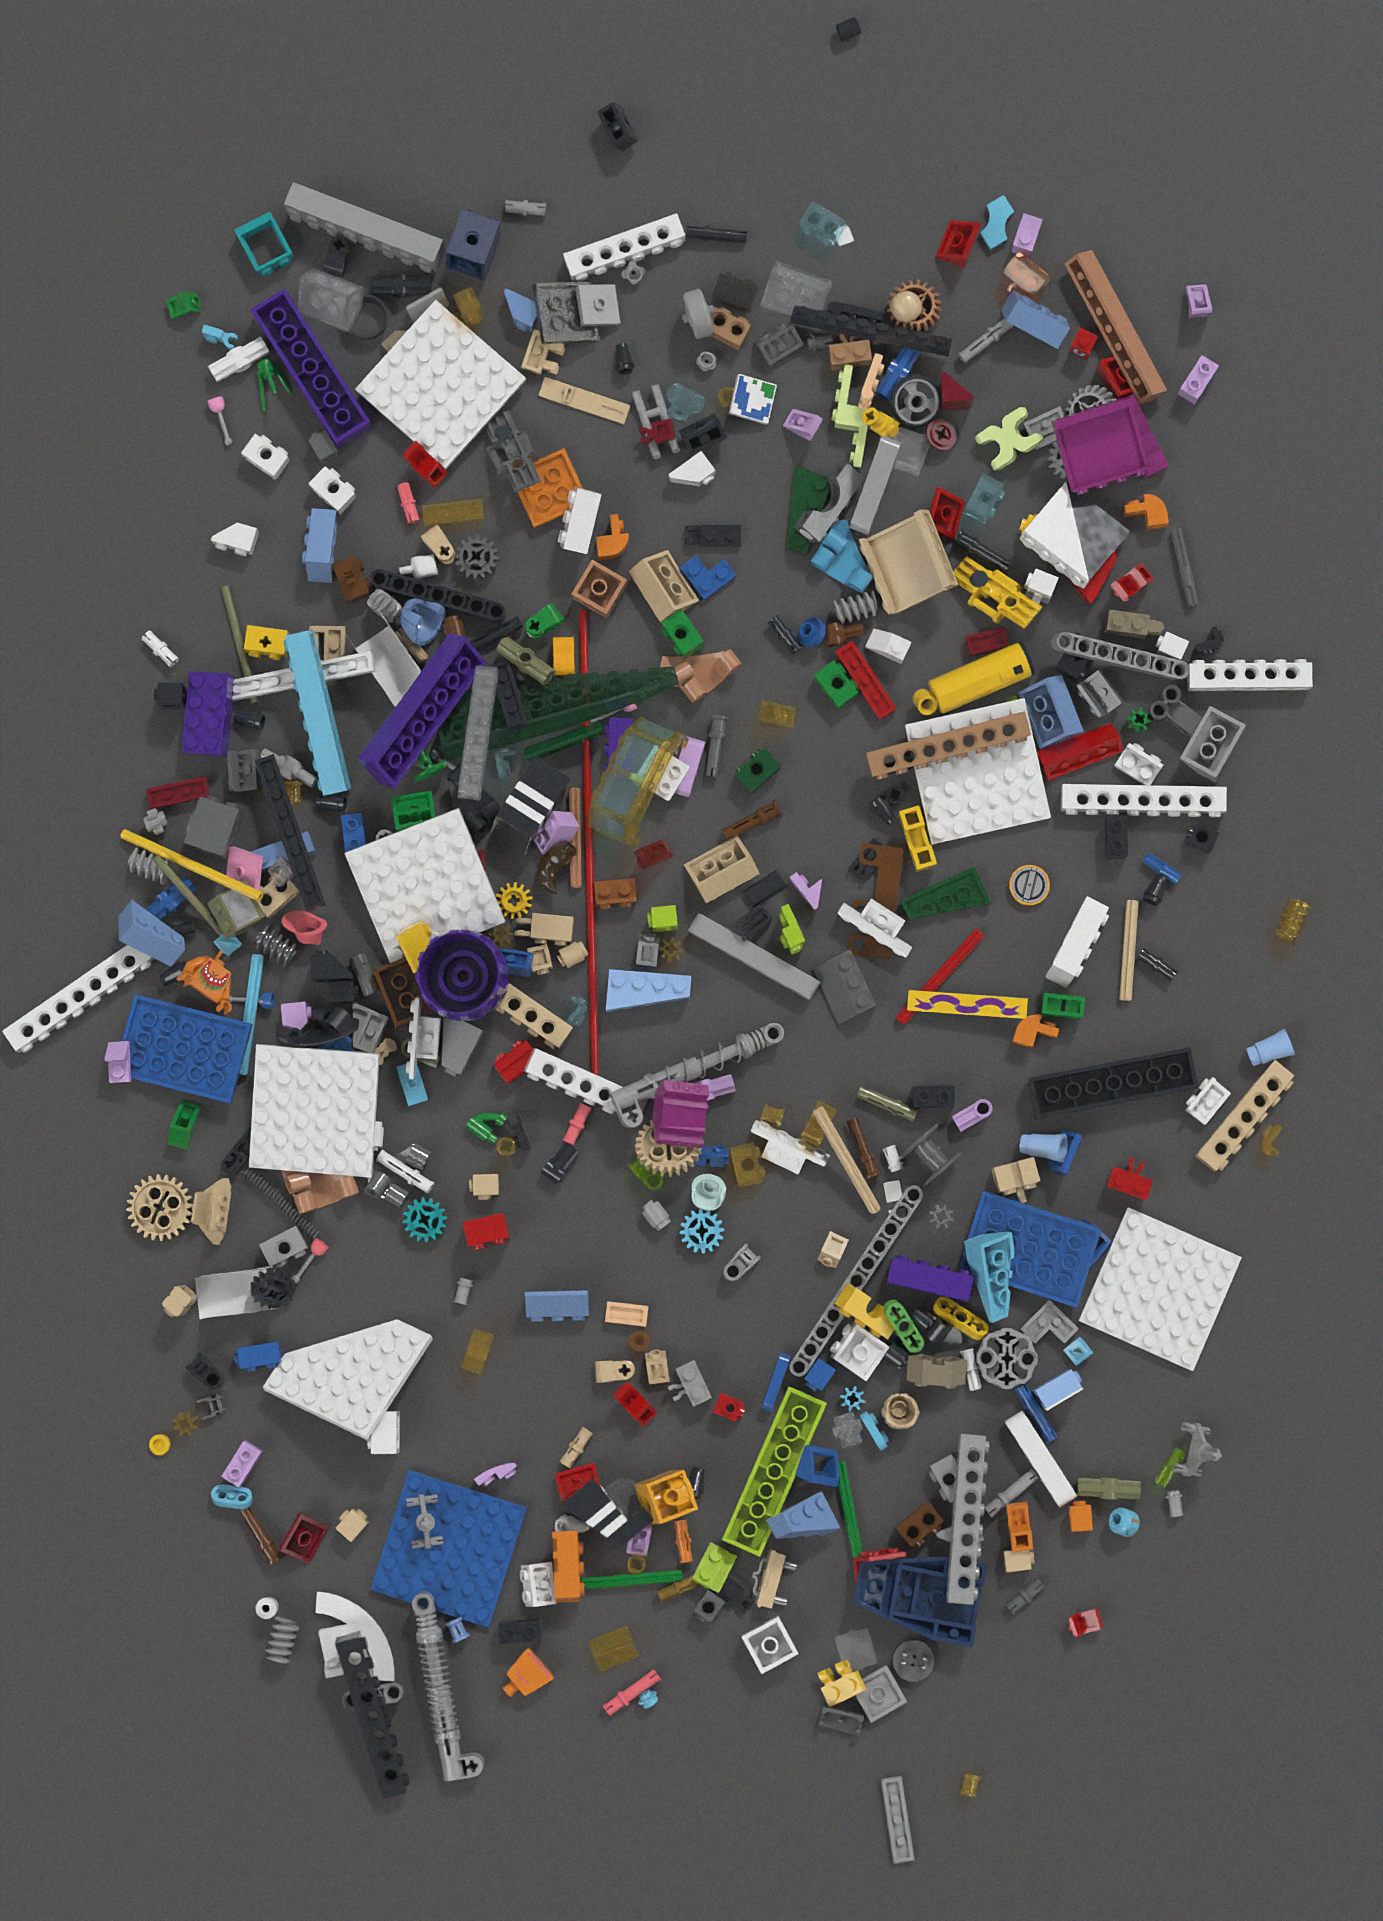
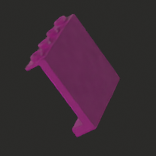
[1051,397,1152,495]

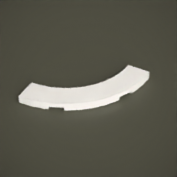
[316,1592,395,1681]

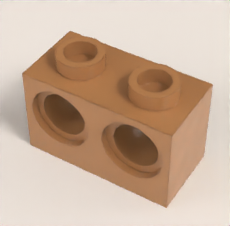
[711,307,751,351]

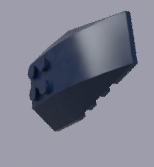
[853,1556,987,1647]

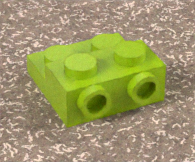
[778,904,805,955]

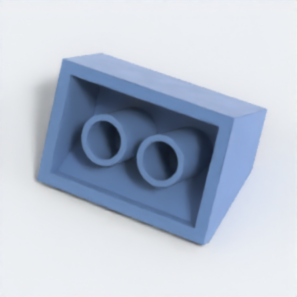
[1018,675,1083,749]
[525,1291,589,1322]

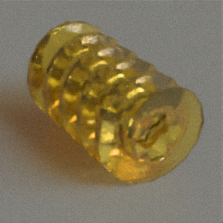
[1274,899,1313,945]

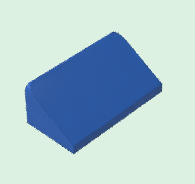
[499,948,534,978]

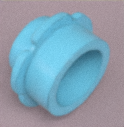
[639,1690,658,1709]

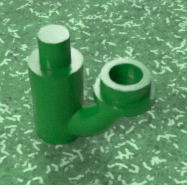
[465,1112,508,1144]

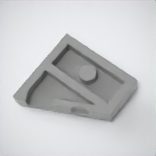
[352,1002,390,1053]

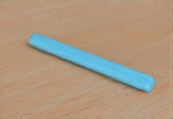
[239,954,264,1075]

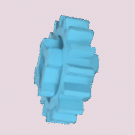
[680,1209,724,1254]

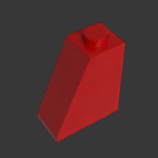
[1066,550,1117,606]

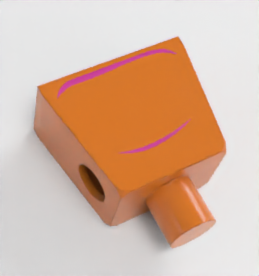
[503,1647,554,1697]

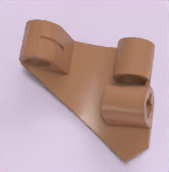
[659,649,742,703]
[281,1170,359,1214]

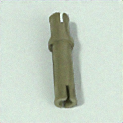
[856,1085,918,1122]

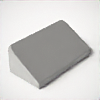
[406,288,449,323]

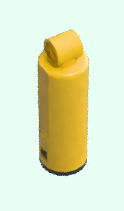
[913,641,1035,715]

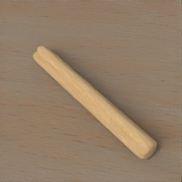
[1119,900,1138,1001]

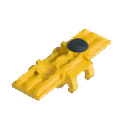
[953,556,1042,629]

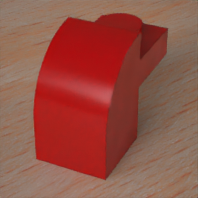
[402,441,448,488]
[1111,564,1154,602]
[613,1381,658,1427]

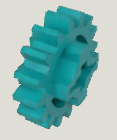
[402,1197,448,1242]

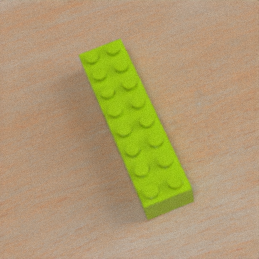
[722,1386,827,1557]

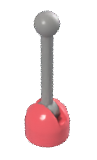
[292,1238,329,1283]

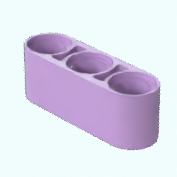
[674,736,706,798]

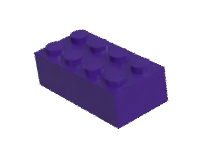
[182,671,235,758]
[886,1255,974,1302]

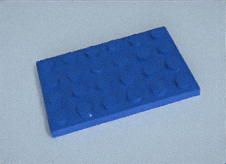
[122,994,253,1104]
[959,1190,1102,1308]

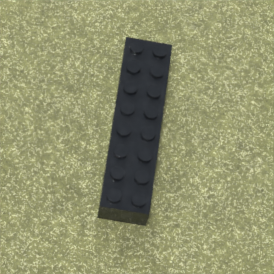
[1027,1047,1199,1120]

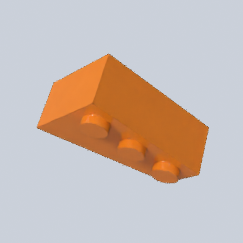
[552,1531,585,1602]

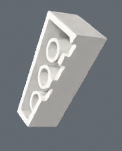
[1045,896,1109,988]

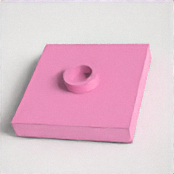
[225,846,263,890]

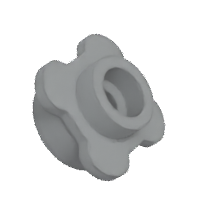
[621,261,645,285]

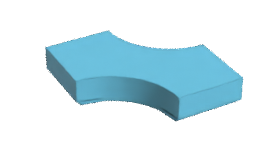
[980,195,1014,251]

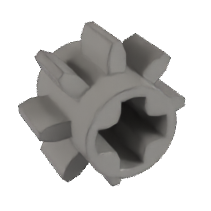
[143,808,168,835]

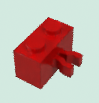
[1105,1157,1153,1201]

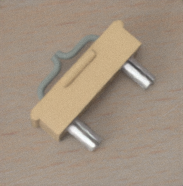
[752,1549,797,1608]

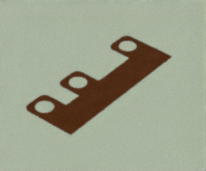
[847,843,904,960]

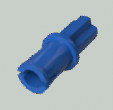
[1143,853,1182,885]

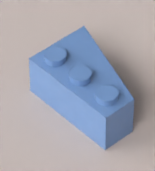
[1001,289,1070,349]
[302,508,337,583]
[118,900,185,967]
[767,1491,840,1539]

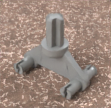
[1173,1422,1222,1477]
[406,1494,443,1549]

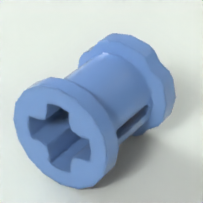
[444,1617,470,1644]

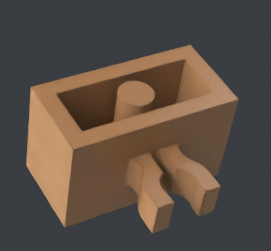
[828,334,872,371]

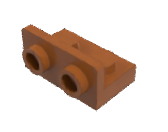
[594,878,637,910]

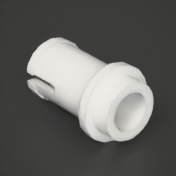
[883,1145,904,1172]

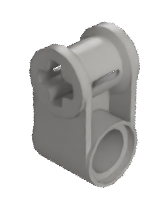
[723,1243,761,1282]

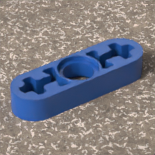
[761,1352,791,1412]

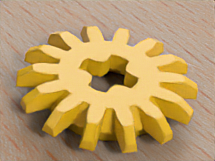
[496,882,532,919]

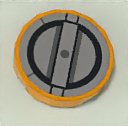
[1009,865,1050,906]

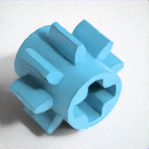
[840,1386,865,1412]

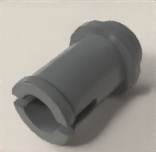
[807,334,833,351]

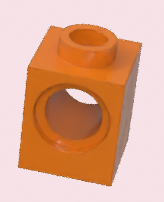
[1068,1501,1093,1532]

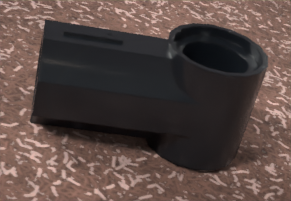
[540,1142,580,1185]

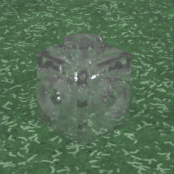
[832,1411,863,1449]

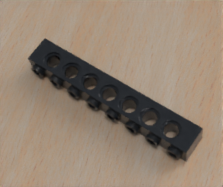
[335,1631,410,1800]

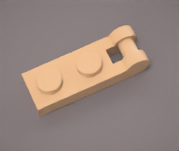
[858,353,884,410]

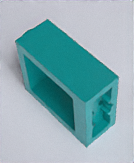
[235,212,294,277]

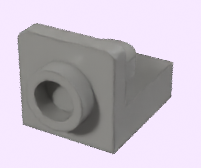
[636,933,660,967]

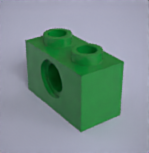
[661,609,705,659]
[814,661,859,710]

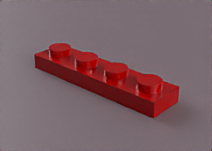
[835,641,897,720]

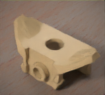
[190,1178,231,1245]

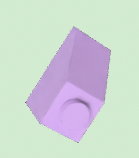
[1011,214,1043,258]
[281,1002,312,1046]

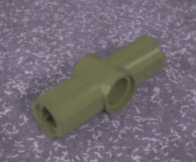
[496,637,555,685]
[1077,1477,1141,1499]

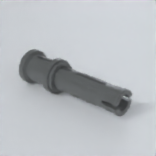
[705,715,729,778]

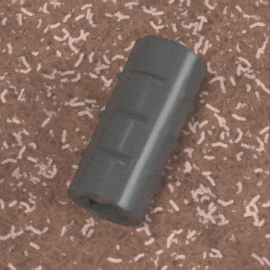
[349,953,381,998]

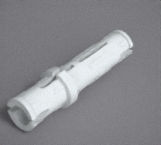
[376,1150,434,1194]

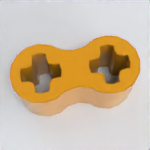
[553,637,575,675]

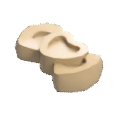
[374,1038,397,1066]

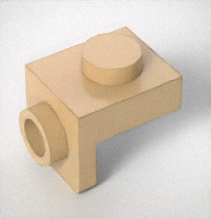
[527,944,553,975]

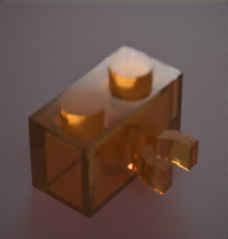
[1003,253,1051,296]

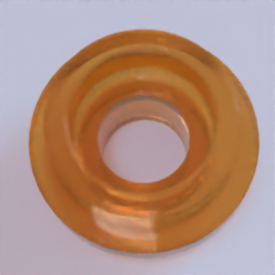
[629,1331,650,1352]

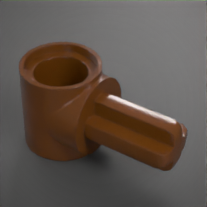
[825,623,864,647]

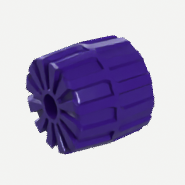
[415,929,509,1021]

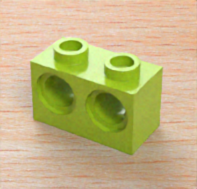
[647,905,678,932]

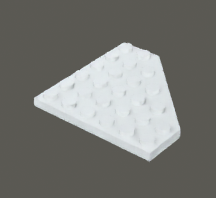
[263,1319,433,1440]

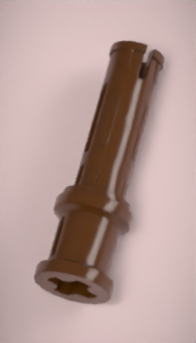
[721,800,783,841]
[846,1117,881,1180]
[238,1506,284,1567]

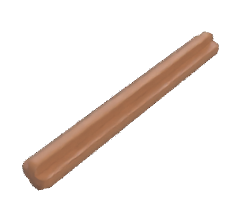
[569,787,582,888]

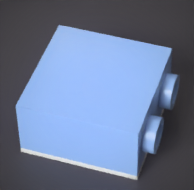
[1032,1369,1083,1410]

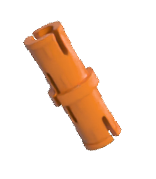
[674,1519,693,1563]

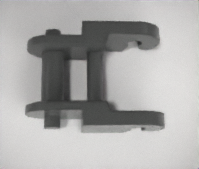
[196,1395,227,1420]

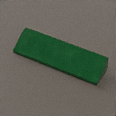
[524,720,605,762]

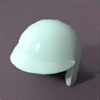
[692,1174,727,1211]

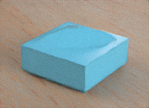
[214,934,242,956]
[1063,1337,1093,1366]

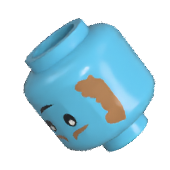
[1109,1508,1140,1537]

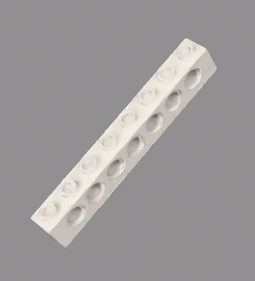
[1061,784,1227,817]
[2,945,154,1053]

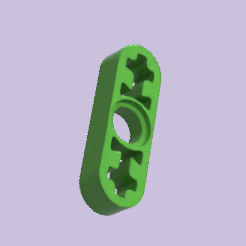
[883,1300,924,1353]

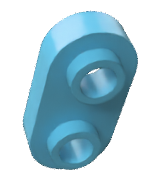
[859,1411,889,1451]
[211,1484,253,1509]

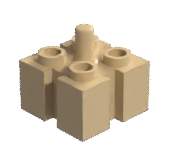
[991,1157,1040,1203]

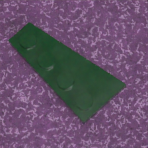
[787,466,831,555]
[900,867,992,920]

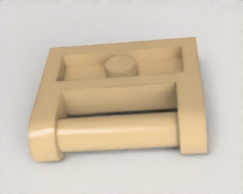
[309,626,346,661]

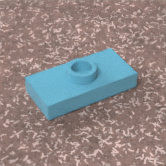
[396,1064,428,1106]

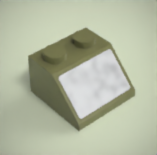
[207,880,265,939]

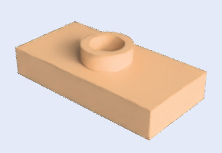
[605,1301,648,1327]

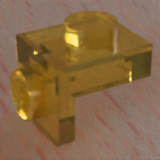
[1259,1124,1283,1157]

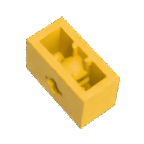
[244,625,289,660]

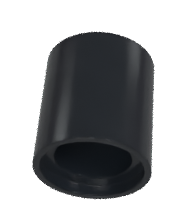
[836,17,861,41]

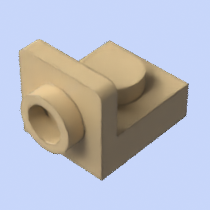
[817,1231,849,1268]
[645,1350,669,1384]

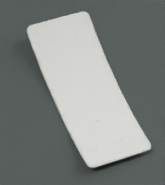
[883,1180,906,1218]

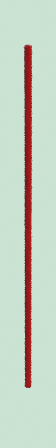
[579,610,599,1076]

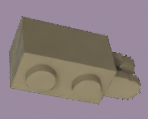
[1105,610,1165,639]

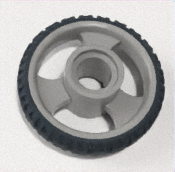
[890,375,941,428]

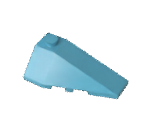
[964,1231,1015,1323]

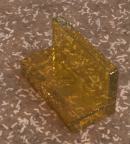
[589,1626,639,1672]

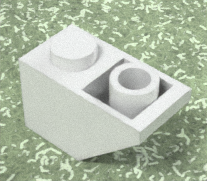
[211,523,259,556]

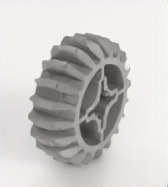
[1066,385,1116,416]

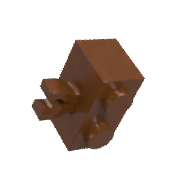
[332,555,372,605]

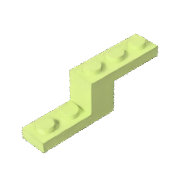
[832,364,868,472]

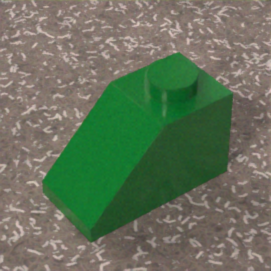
[167,1100,201,1149]

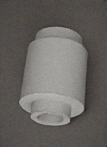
[642,1200,671,1231]

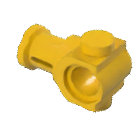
[862,407,900,438]

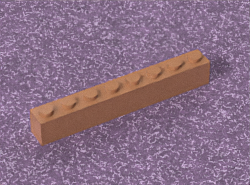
[1064,250,1167,404]

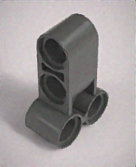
[1148,685,1203,738]

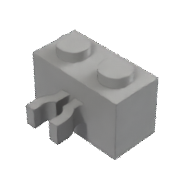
[668,1360,712,1407]

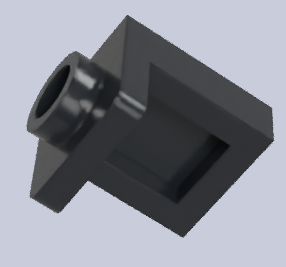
[1194,626,1224,657]

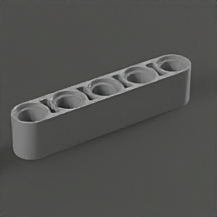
[849,436,902,535]

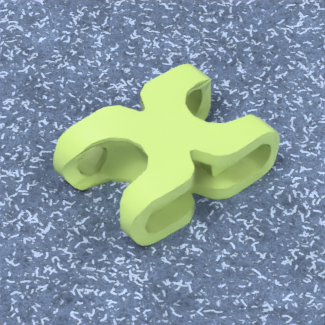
[975,407,1044,471]

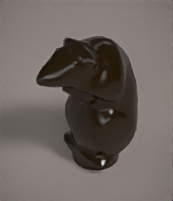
[536,840,577,894]

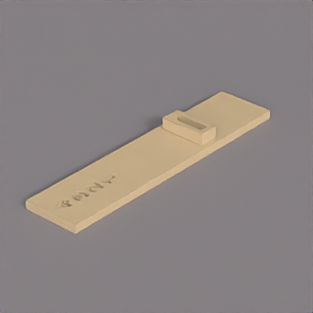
[538,377,631,425]

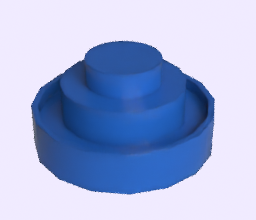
[798,617,826,648]

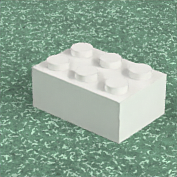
[558,487,601,554]

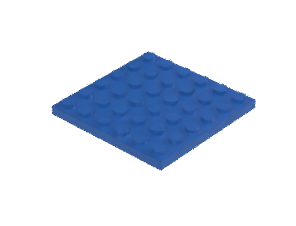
[370,1470,527,1627]

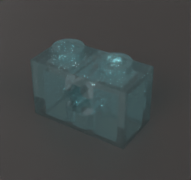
[964,473,1006,524]

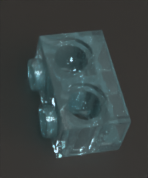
[799,201,847,247]

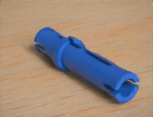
[1014,1383,1058,1443]

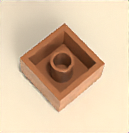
[571,560,628,619]

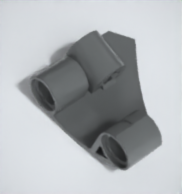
[354,1143,432,1208]

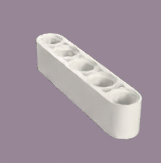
[1004,1411,1077,1508]

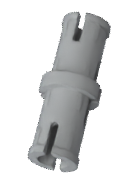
[505,200,546,216]

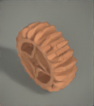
[887,279,942,332]

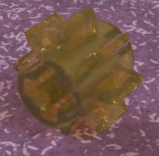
[489,923,515,948]
[659,937,684,963]
[173,1411,198,1436]

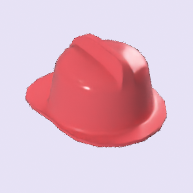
[282,910,327,945]

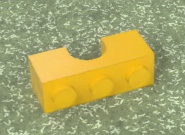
[898,805,937,873]
[834,1283,899,1339]

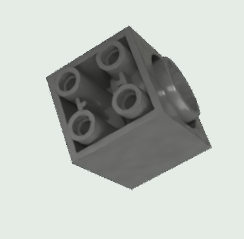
[184,795,244,861]

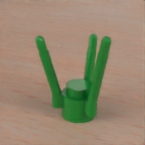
[256,359,291,412]

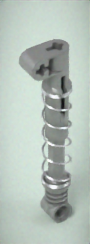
[610,1023,784,1128]

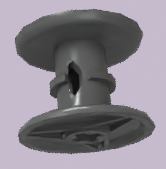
[899,1124,963,1186]

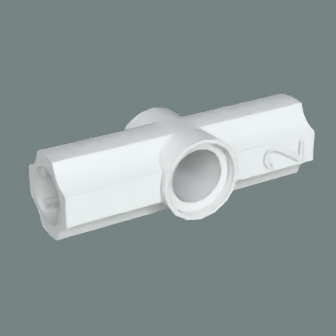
[208,337,270,382]

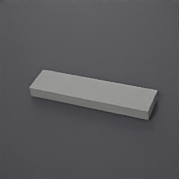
[881,1776,914,1863]

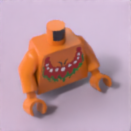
[177,951,232,1015]

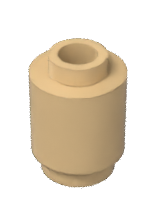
[557,941,588,968]

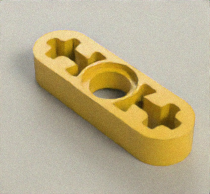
[933,1296,989,1340]

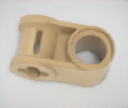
[420,524,456,565]
[595,1360,635,1383]

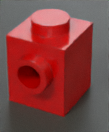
[713,1393,746,1422]

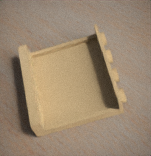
[859,510,958,614]

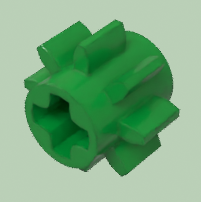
[1126,707,1152,734]

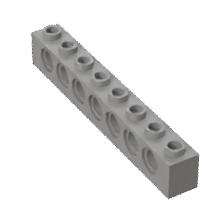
[946,1434,989,1605]

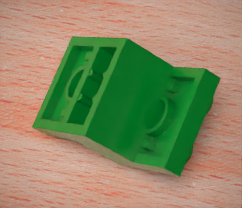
[391,790,436,832]

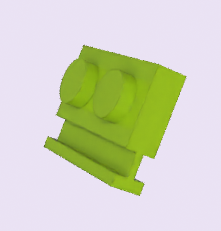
[691,1542,737,1594]

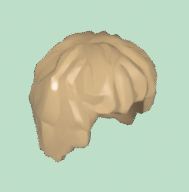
[881,1393,920,1429]

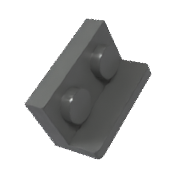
[754,321,804,366]

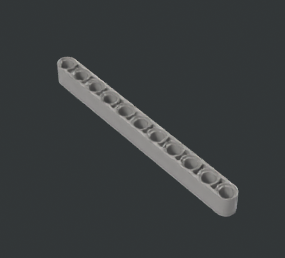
[790,1186,923,1376]

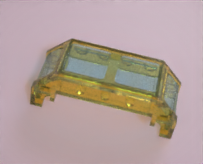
[589,716,689,849]

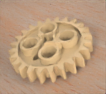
[635,1120,702,1177]
[126,1174,193,1241]

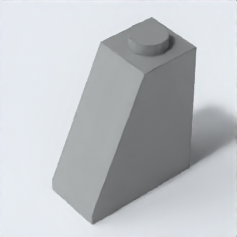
[442,1017,483,1077]

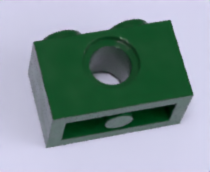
[735,747,781,796]

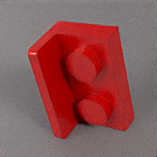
[555,1463,602,1502]

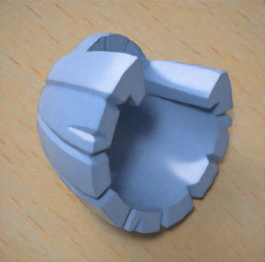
[400,599,446,646]

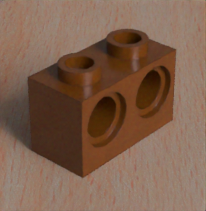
[895,1501,943,1547]

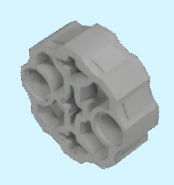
[976,1328,1038,1389]

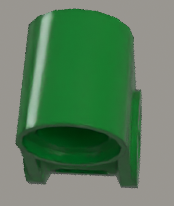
[526,603,565,639]

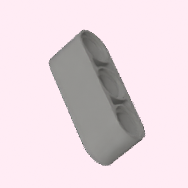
[342,1682,404,1710]

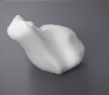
[555,1515,590,1533]

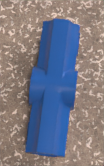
[875,347,921,402]
[145,876,198,921]

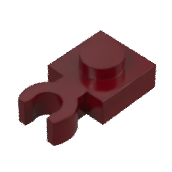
[639,418,676,445]

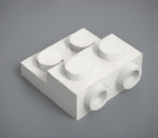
[830,1322,889,1381]

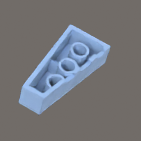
[606,969,691,1012]

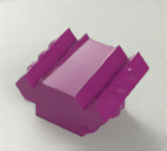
[652,1080,710,1148]

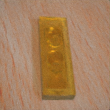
[422,499,485,527]

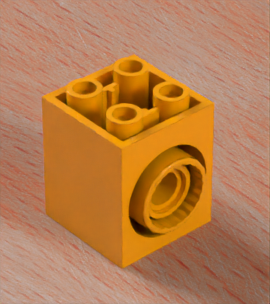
[633,1470,698,1524]

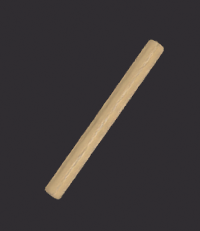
[813,1107,881,1214]

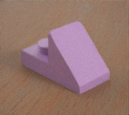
[1186,284,1212,318]
[783,409,823,441]
[790,872,822,912]
[105,1041,131,1084]

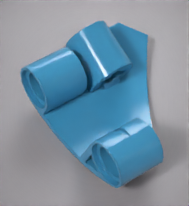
[810,520,873,593]

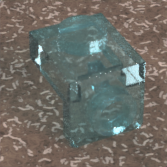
[566,995,589,1027]

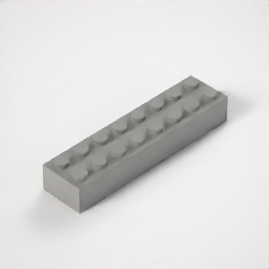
[284,182,446,273]

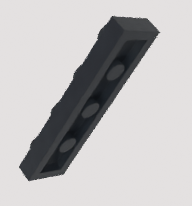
[489,660,529,732]

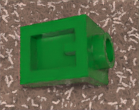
[166,291,201,320]

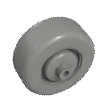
[682,289,715,340]

